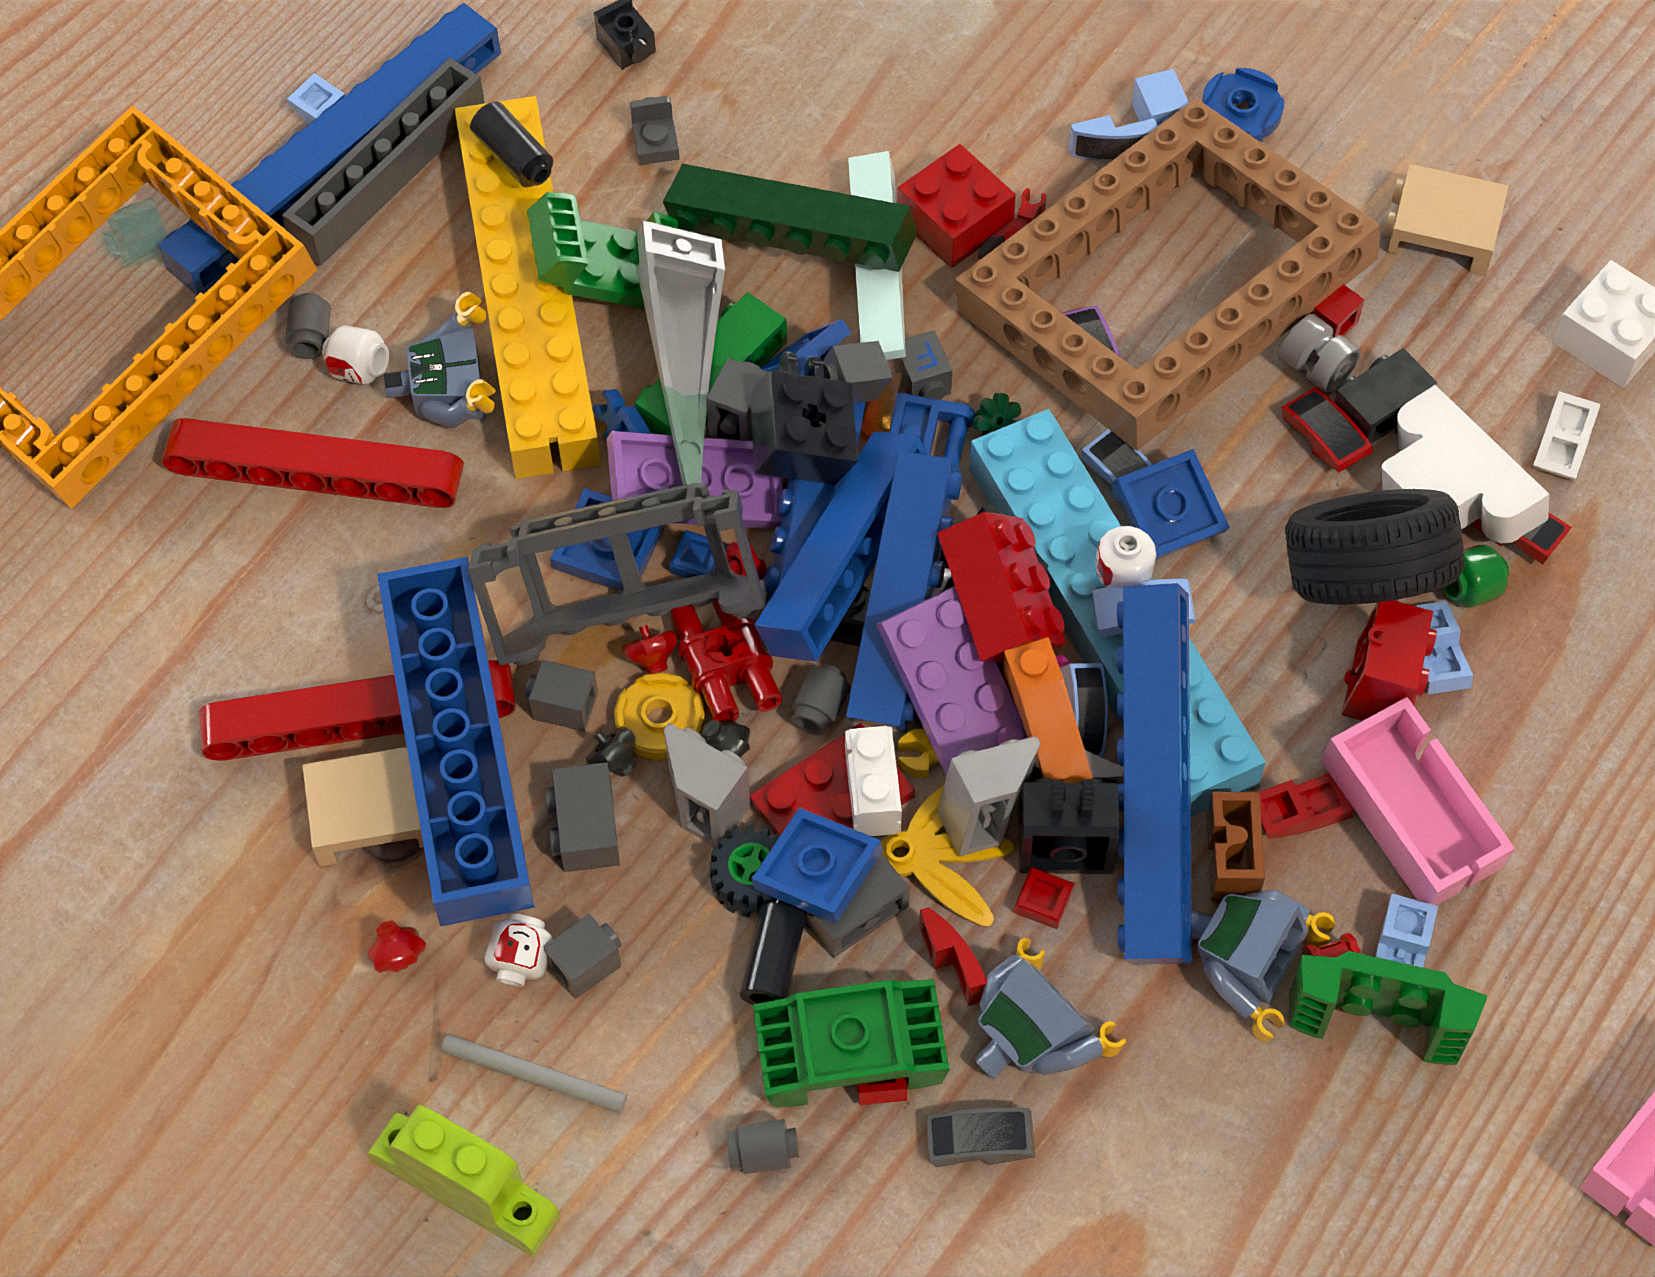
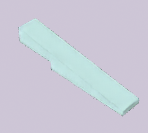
[848,151,906,360]

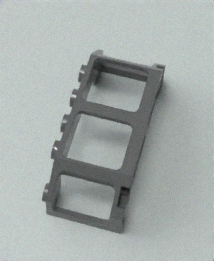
[468,483,766,665]

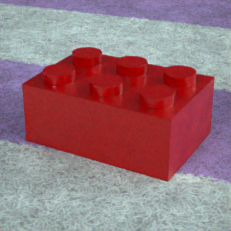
[938,512,1066,663]

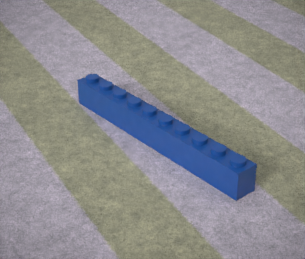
[158,2,501,295]

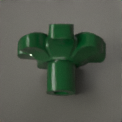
[973,393,1022,437]

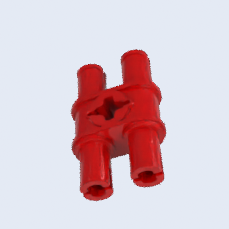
[670,598,782,723]

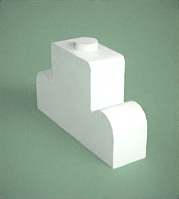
[1382,385,1549,543]

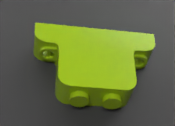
[367,1105,560,1257]

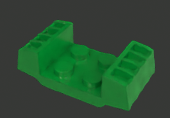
[526,192,678,308]
[1289,951,1487,1065]
[753,979,950,1108]

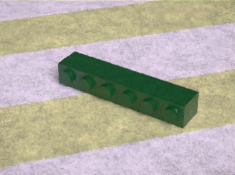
[663,163,918,272]

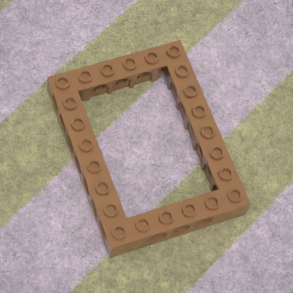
[955,98,1381,451]

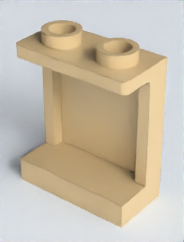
[1383,164,1509,276]
[302,747,424,867]

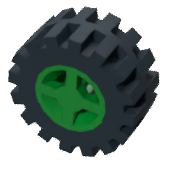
[710,826,780,917]

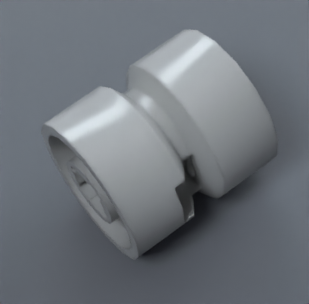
[1278,314,1361,394]

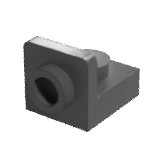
[630,96,680,165]

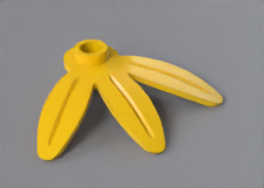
[881,785,1014,927]

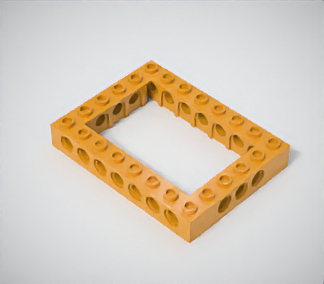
[0,105,317,509]

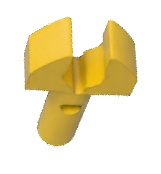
[898,729,939,778]

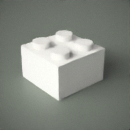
[1552,260,1655,389]

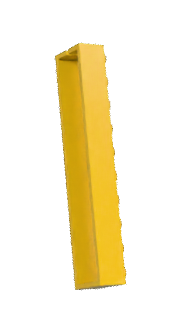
[455,96,601,479]

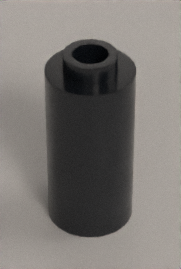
[470,101,553,187]
[740,898,806,1005]

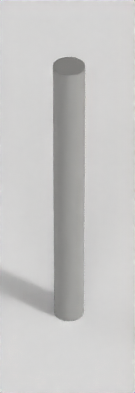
[441,1034,628,1113]

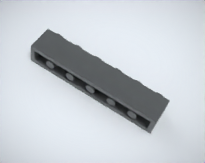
[282,58,485,265]

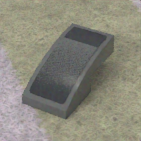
[927,1107,1035,1167]

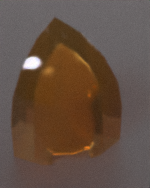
[860,372,902,443]

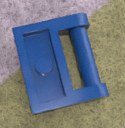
[890,393,975,473]

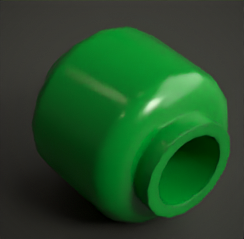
[1442,545,1509,608]

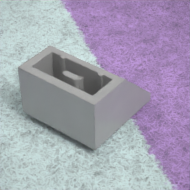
[664,723,750,848]
[937,736,1041,857]

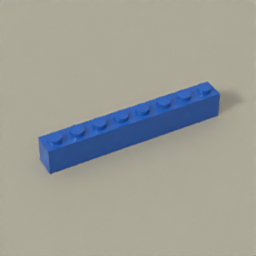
[1116,583,1192,965]

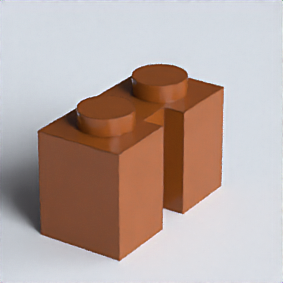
[1206,792,1265,901]

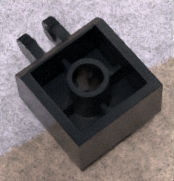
[750,352,858,485]
[1018,778,1119,874]

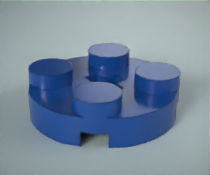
[1202,68,1284,142]

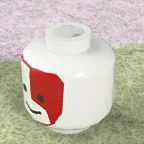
[322,325,389,385]
[1095,526,1156,588]
[485,913,553,987]

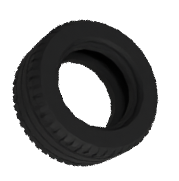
[1285,489,1465,605]

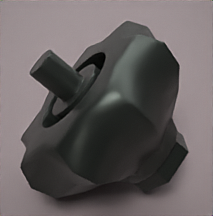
[702,719,750,758]
[586,726,637,777]

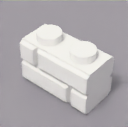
[845,726,902,836]

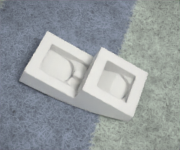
[1533,391,1601,481]

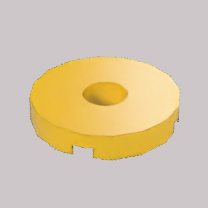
[614,672,705,760]

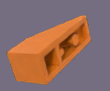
[1003,637,1093,783]

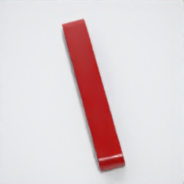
[161,418,464,508]
[199,660,516,761]

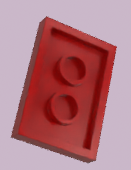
[750,723,915,836]

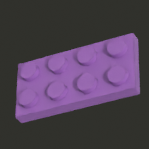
[606,431,783,529]
[876,586,1028,777]

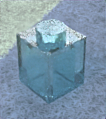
[103,198,167,269]

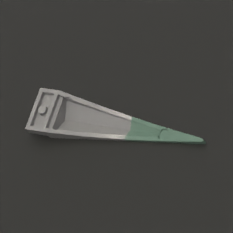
[637,221,725,485]

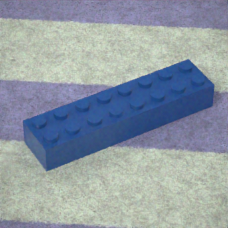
[377,557,535,927]

